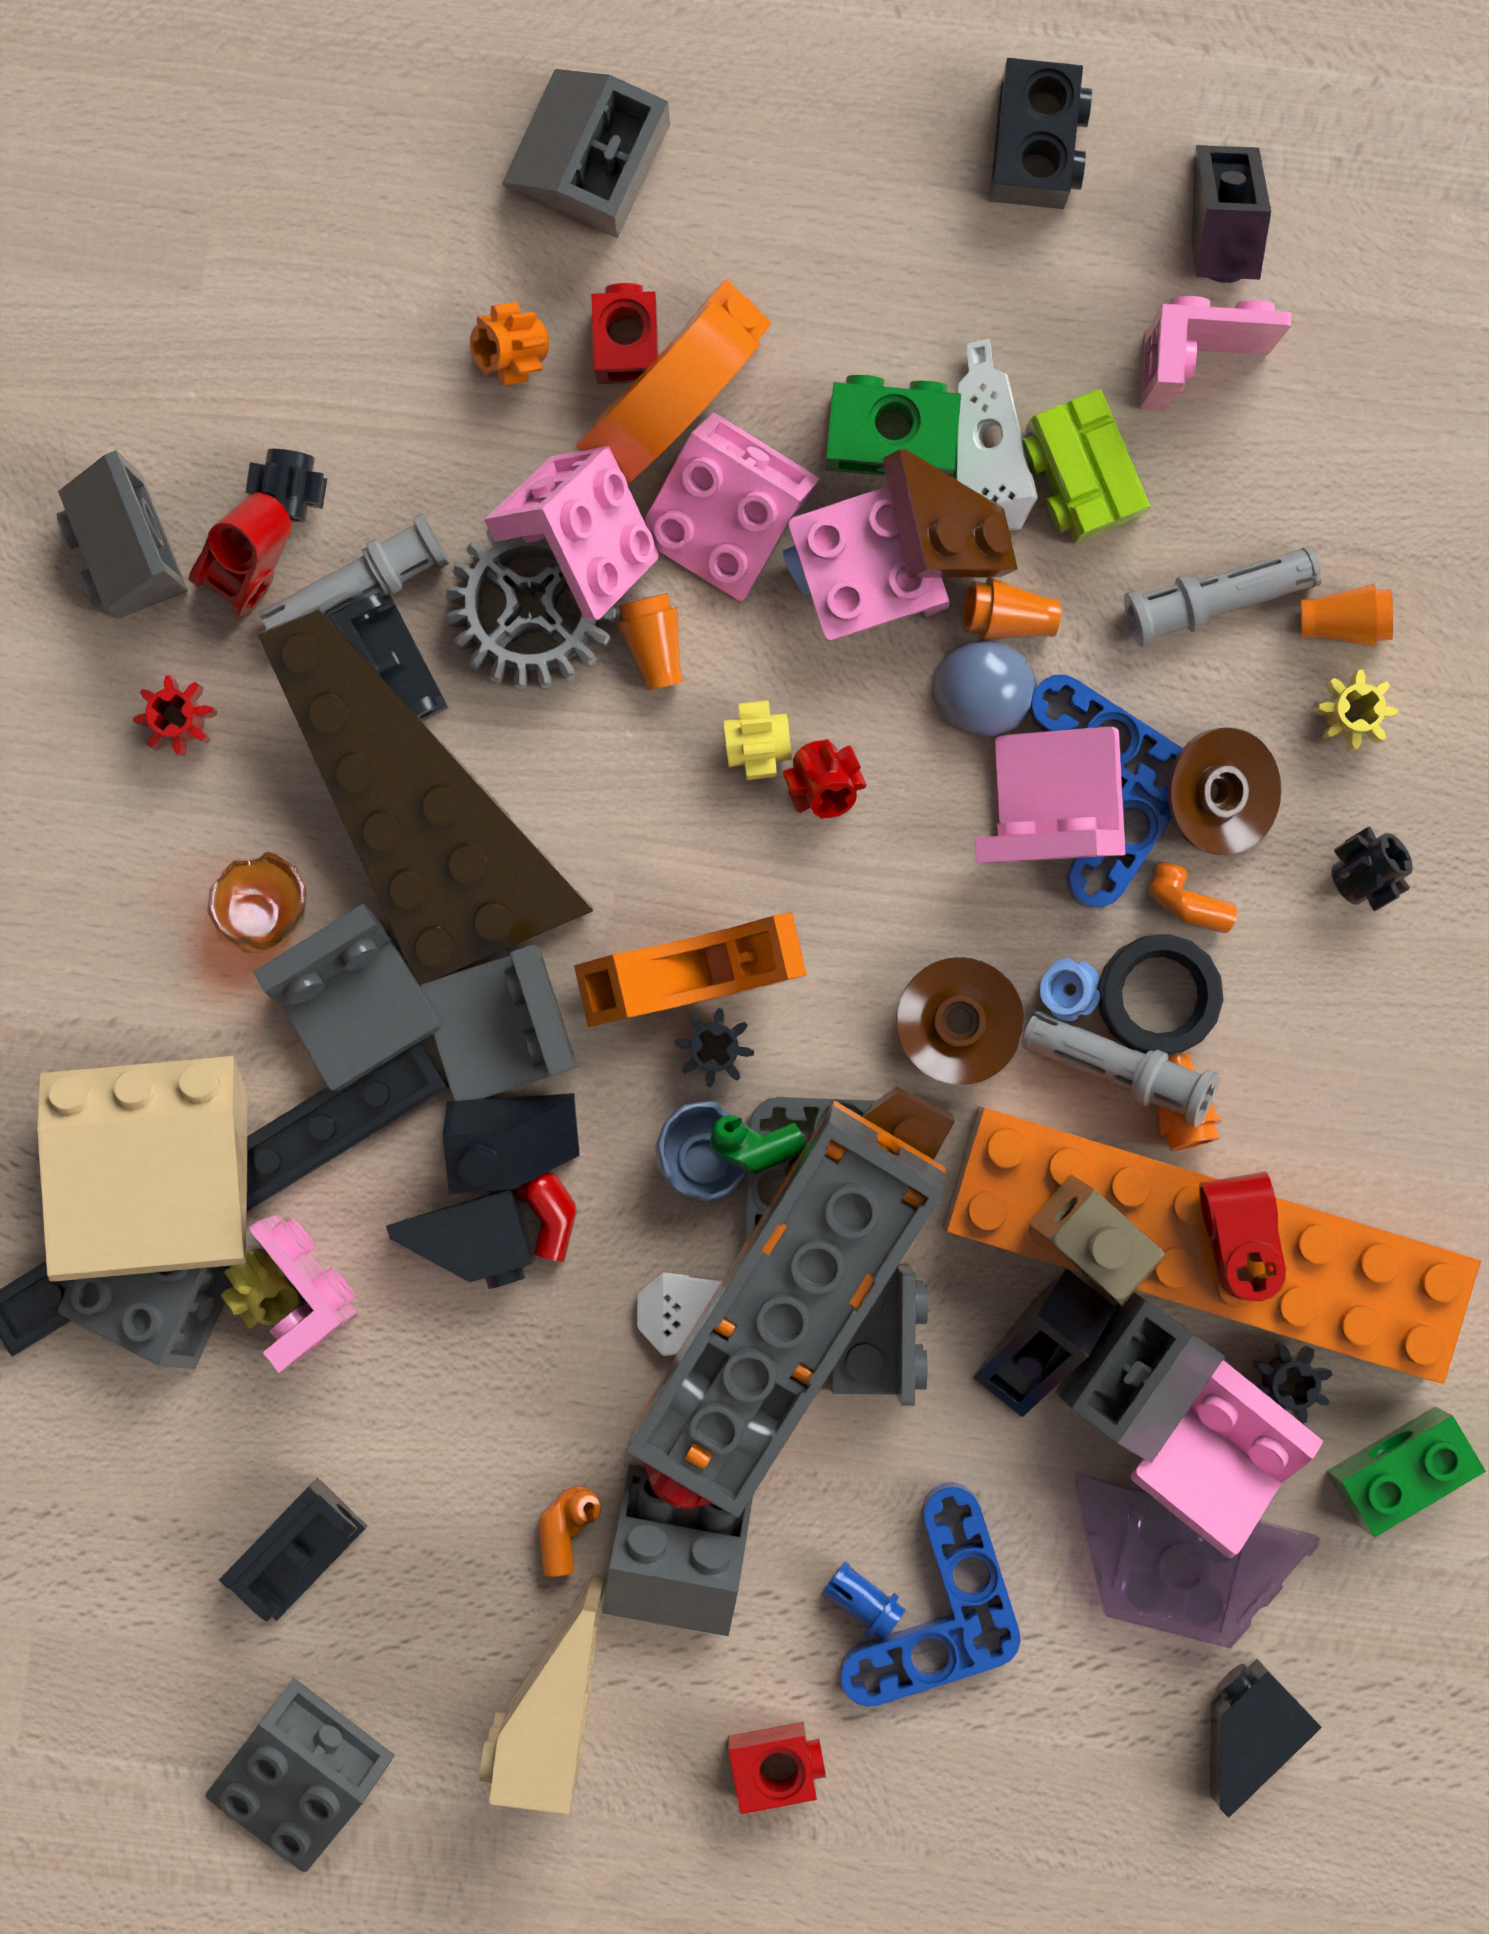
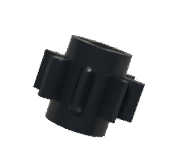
[245,449,327,522]
[1331,827,1413,911]
[675,1008,754,1087]
[1253,1342,1333,1423]

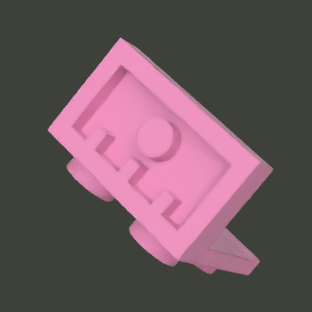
[1140,296,1292,411]
[644,412,820,601]
[484,445,659,621]
[789,486,949,641]
[975,726,1125,863]
[249,1214,358,1373]
[1131,1360,1324,1558]

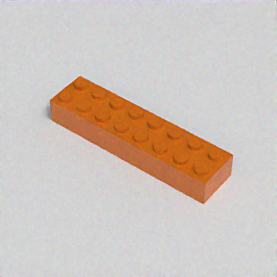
[942,1106,1481,1385]

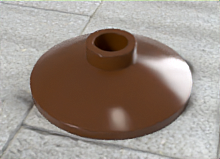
[1167,727,1282,855]
[896,957,1024,1085]

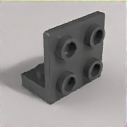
[253,904,441,1092]
[420,944,579,1101]
[58,1265,232,1369]
[832,1265,928,1406]
[206,1678,395,1872]

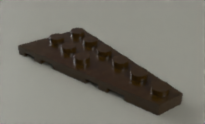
[258,607,594,986]

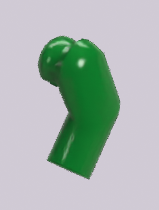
[710,1115,806,1173]

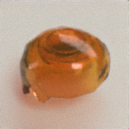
[207,852,307,953]

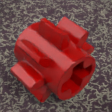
[133,675,217,757]
[782,739,867,819]

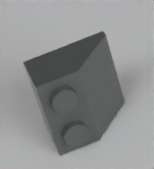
[56,450,188,619]

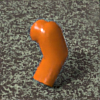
[1147,861,1237,934]
[538,1486,601,1577]

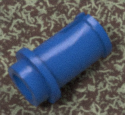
[820,1561,906,1640]

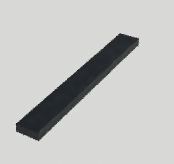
[0,1041,449,1357]

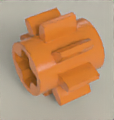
[470,302,549,386]

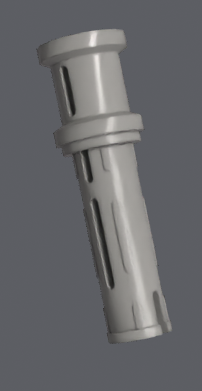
[259,513,450,630]
[1124,546,1321,648]
[1022,1011,1219,1127]

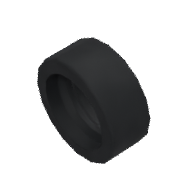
[1097,934,1224,1054]

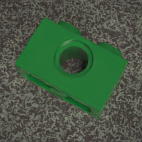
[825,375,961,477]
[1327,1407,1486,1538]

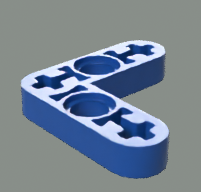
[1029,675,1183,908]
[840,1482,1021,1707]

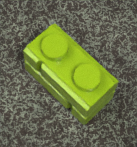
[1022,389,1151,544]

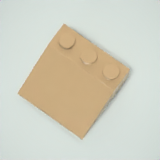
[37,1056,248,1282]
[479,1576,605,1815]

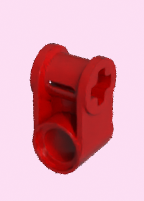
[188,492,292,618]
[1199,1171,1286,1302]

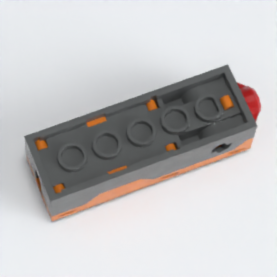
[626,1100,946,1518]

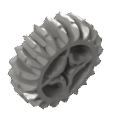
[445,529,617,691]

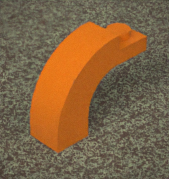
[575,278,772,485]
[574,912,807,1028]

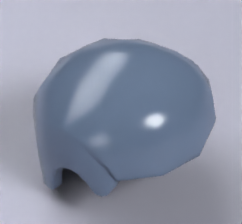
[932,640,1037,737]
[655,1101,748,1203]

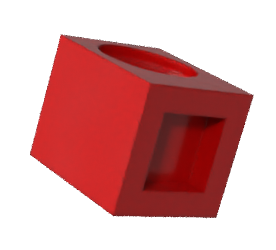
[591,283,659,384]
[728,1722,826,1814]

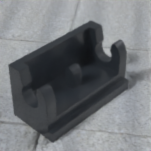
[328,592,449,722]
[219,1477,368,1622]

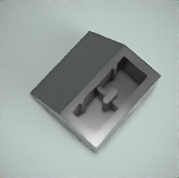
[502,69,670,238]
[1055,1292,1226,1463]
[602,1464,753,1636]

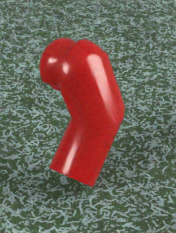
[515,1172,577,1262]

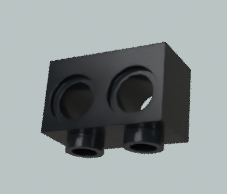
[989,58,1092,209]

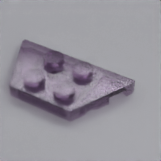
[1075,1473,1320,1649]

